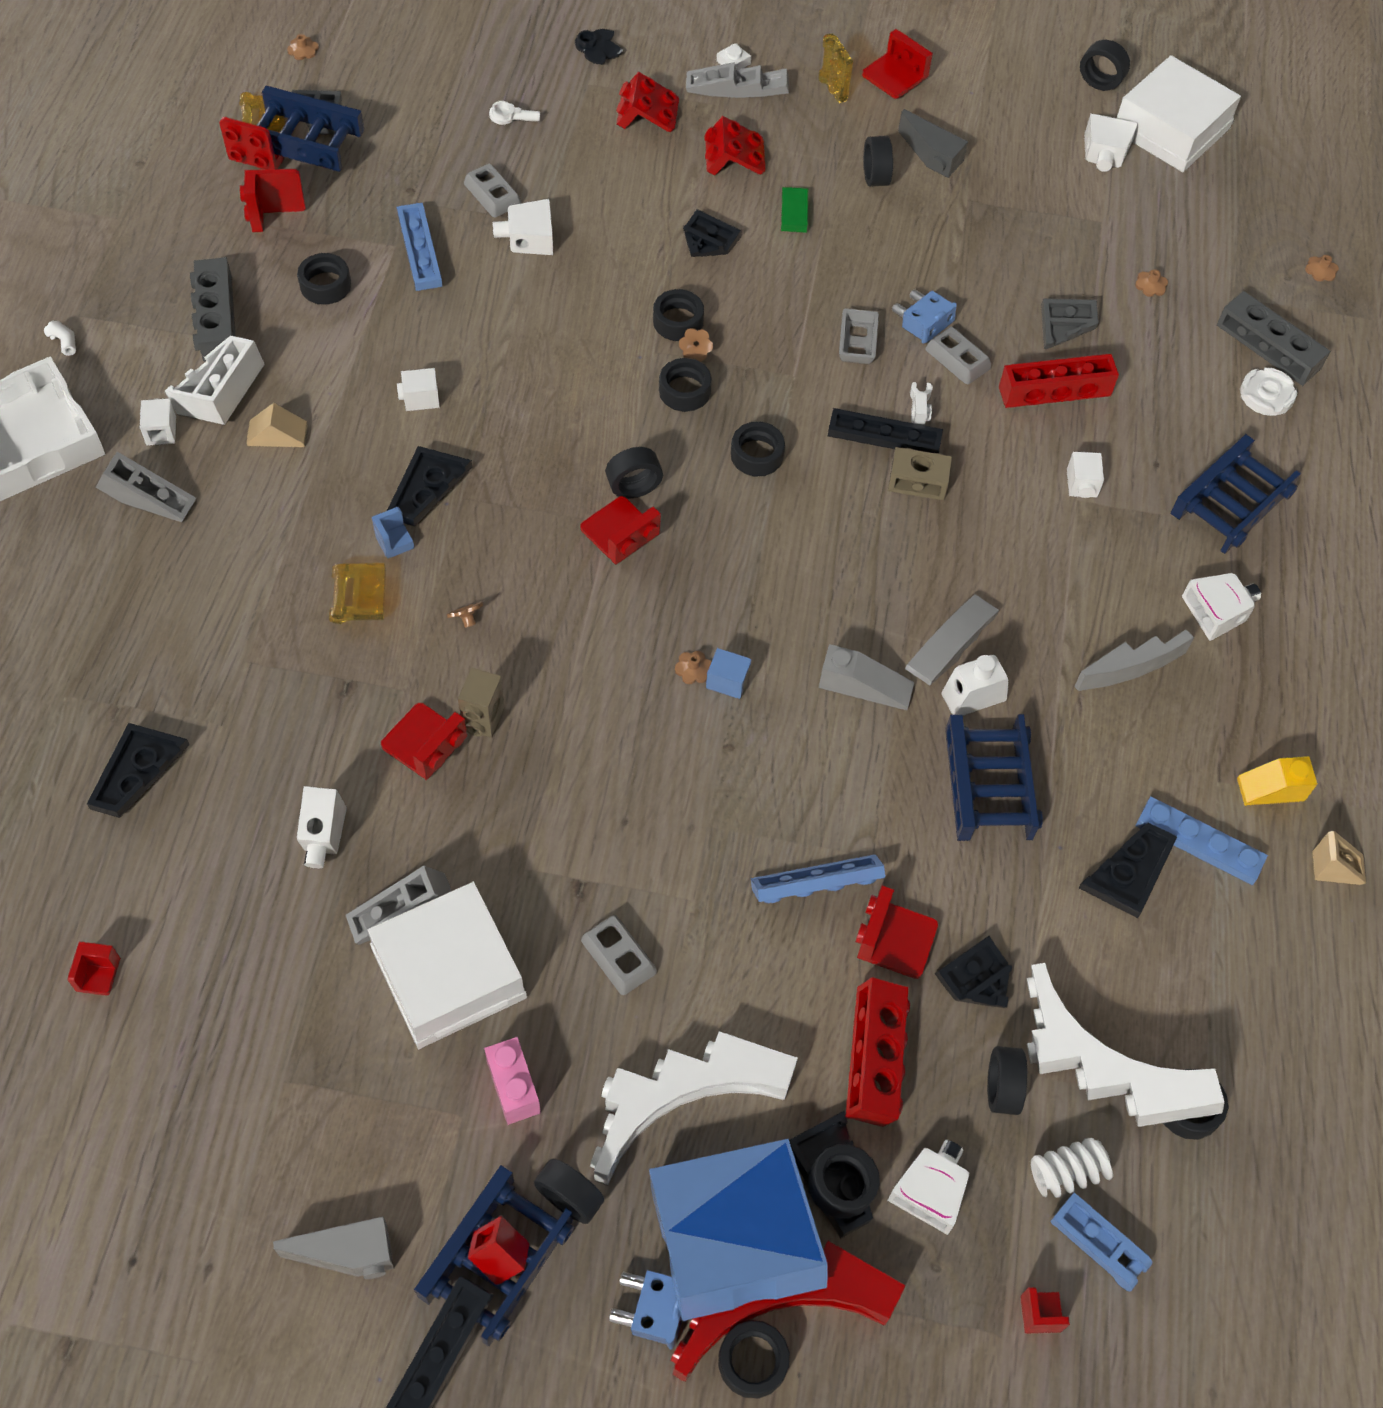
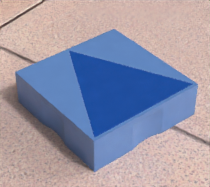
[649,1139,828,1321]

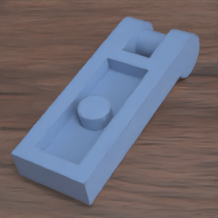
[1050,1192,1153,1291]

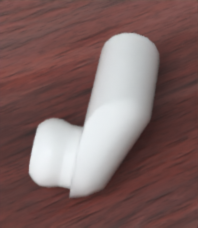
[44,321,76,356]

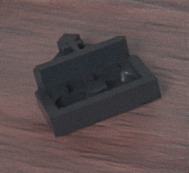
[683,209,742,257]
[934,936,1012,1008]

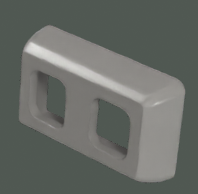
[464,163,522,217]
[839,308,879,364]
[925,327,991,384]
[581,915,657,995]

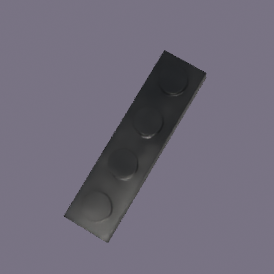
[827,408,943,453]
[386,1276,494,1408]

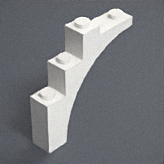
[1027,963,1224,1127]
[590,1031,798,1185]

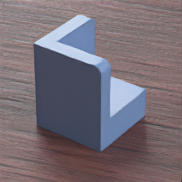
[372,507,414,559]
[706,648,751,699]

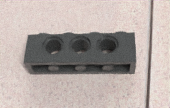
[190,257,236,361]
[1217,291,1331,386]

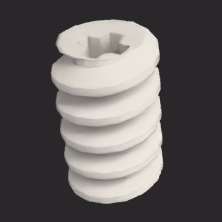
[1031,1138,1113,1198]

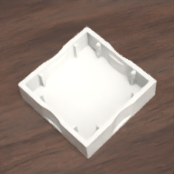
[0,357,106,501]

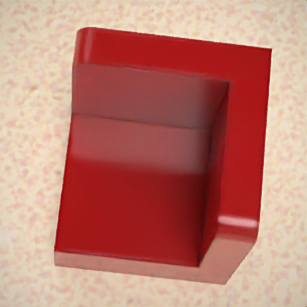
[68,941,121,996]
[468,1216,529,1285]
[1020,1287,1070,1334]

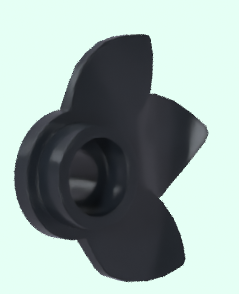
[575,29,623,65]

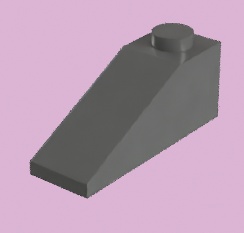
[898,109,968,178]

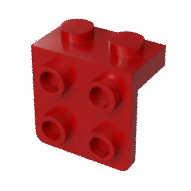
[862,29,933,99]
[616,71,679,132]
[704,116,766,175]
[219,117,285,170]
[240,169,305,232]
[580,496,661,565]
[381,703,467,781]
[855,886,938,979]

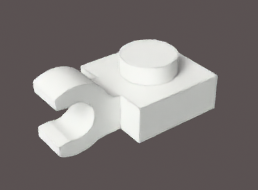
[910,382,932,425]

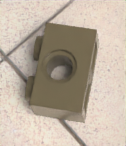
[888,447,952,500]
[458,667,505,738]

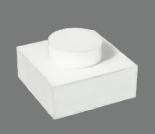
[716,43,751,70]

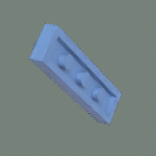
[397,203,442,291]
[1135,796,1268,886]
[751,855,886,903]

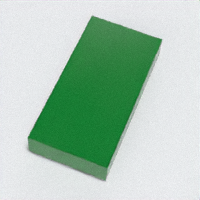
[781,187,808,233]

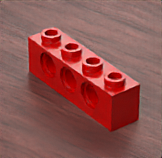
[999,354,1119,408]
[845,977,910,1127]

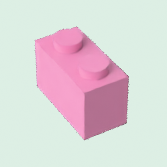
[484,1037,541,1125]

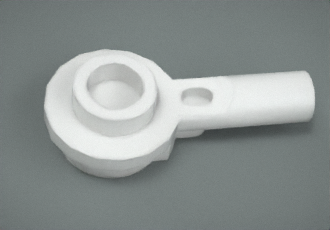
[489,101,540,125]

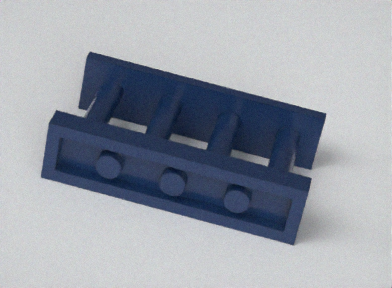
[257,86,364,172]
[1170,434,1301,554]
[945,714,1043,841]
[414,1165,574,1347]

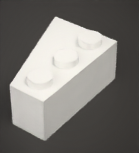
[165,336,265,425]

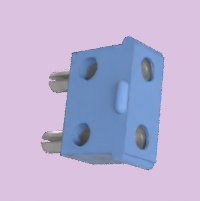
[892,289,957,343]
[609,1270,682,1349]

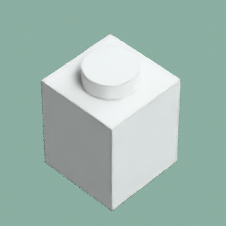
[397,368,440,411]
[140,399,176,445]
[1067,452,1104,498]

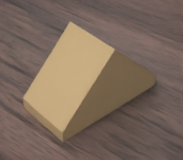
[246,403,307,447]
[1312,831,1366,885]

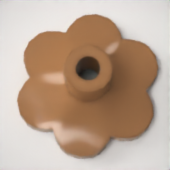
[287,34,319,60]
[1305,255,1339,281]
[1135,270,1168,297]
[679,328,713,362]
[446,602,483,628]
[675,651,711,684]

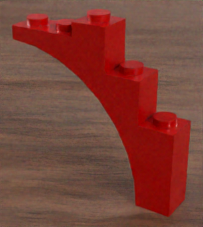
[670,1241,906,1382]

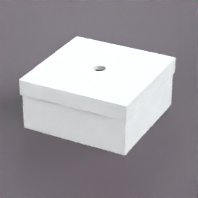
[1116,55,1241,172]
[367,881,527,1050]

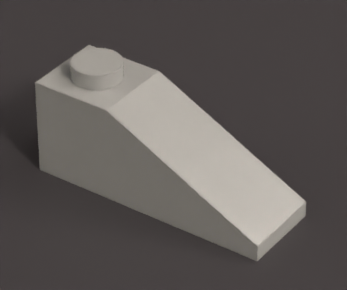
[95,452,196,522]
[819,644,914,710]
[346,866,452,945]
[273,1217,394,1279]

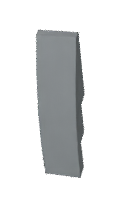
[686,62,789,98]
[905,594,999,686]
[1074,629,1194,691]

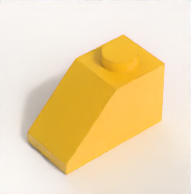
[1237,756,1318,806]

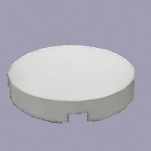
[1240,368,1297,416]

